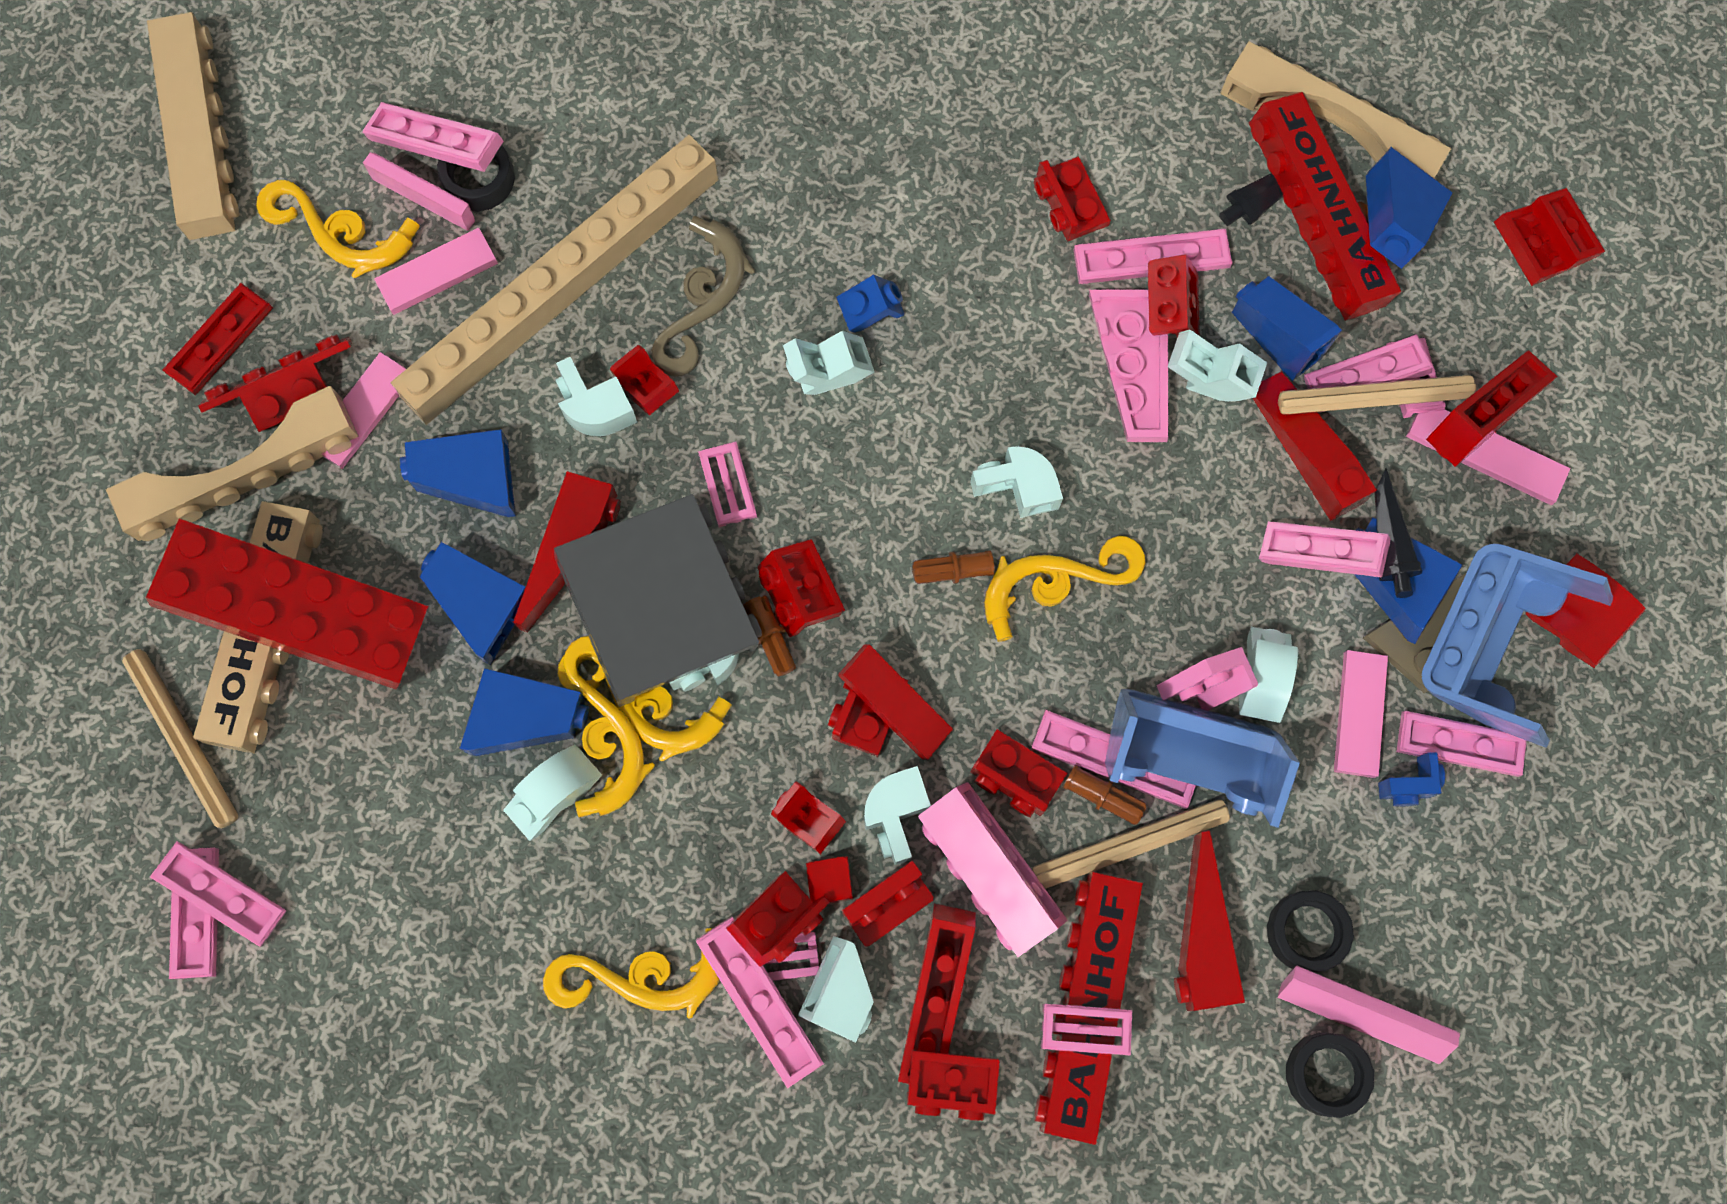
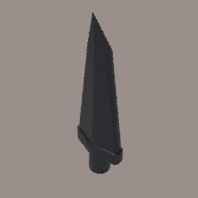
[1219,173,1283,226]
[1375,468,1422,598]

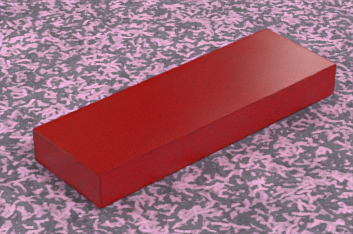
[162,283,273,396]
[838,644,953,760]

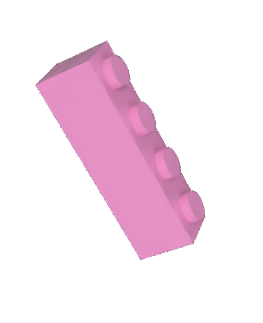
[918,782,1068,957]

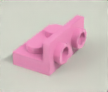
[1156,647,1258,711]

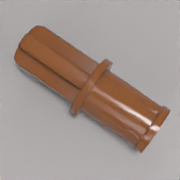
[912,550,994,584]
[743,595,796,677]
[1063,765,1147,825]

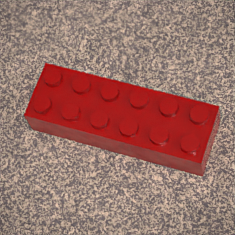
[146,518,428,690]

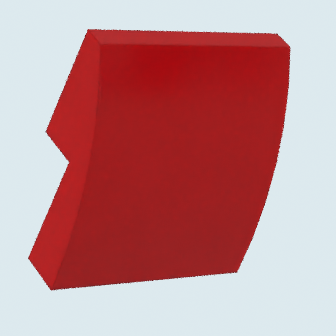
[1494,188,1605,286]
[1525,553,1646,668]

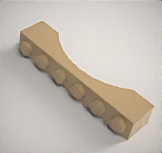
[1220,41,1452,178]
[106,386,359,541]

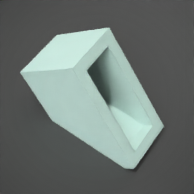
[798,936,874,1042]

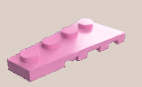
[1089,290,1168,442]

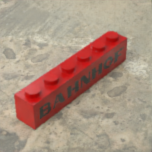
[1249,92,1402,321]
[1034,872,1143,1145]

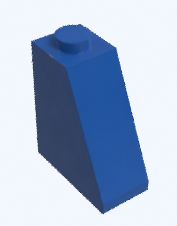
[1366,147,1453,269]
[1232,276,1342,381]
[400,429,516,517]
[1354,518,1462,644]
[420,542,526,665]
[460,668,590,756]

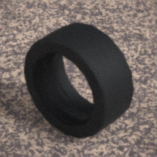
[437,145,515,212]
[1267,890,1354,972]
[1286,1033,1374,1118]

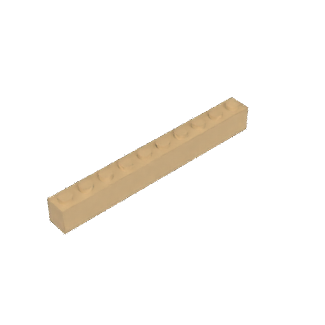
[390,134,718,425]

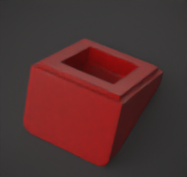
[806,856,853,903]

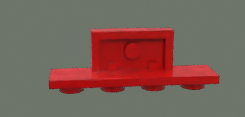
[198,334,352,432]

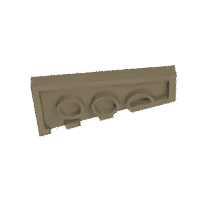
[1363,573,1466,694]

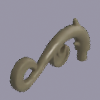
[651,216,755,376]

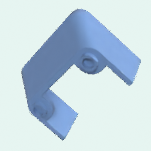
[1422,544,1613,748]
[1105,689,1300,828]

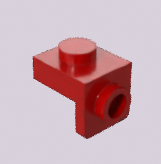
[610,345,679,416]
[771,782,846,855]

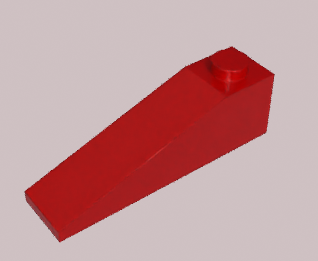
[1426,350,1558,467]
[1253,371,1377,521]
[513,471,621,633]
[1174,831,1245,1011]
[898,903,976,1084]

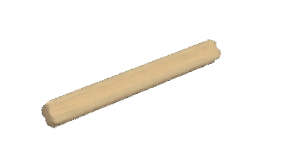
[1278,375,1476,415]
[122,649,238,829]
[1032,799,1230,889]

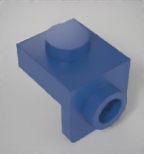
[836,275,904,333]
[1378,752,1445,807]

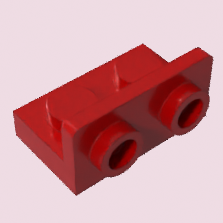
[1034,156,1111,242]
[1148,254,1200,337]
[757,539,845,637]
[828,678,908,757]
[970,729,1067,817]
[842,860,934,947]
[726,871,829,967]
[906,1050,1000,1121]

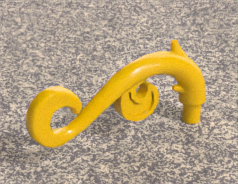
[256,180,420,278]
[984,536,1145,642]
[563,636,655,818]
[557,654,732,761]
[543,928,720,1019]

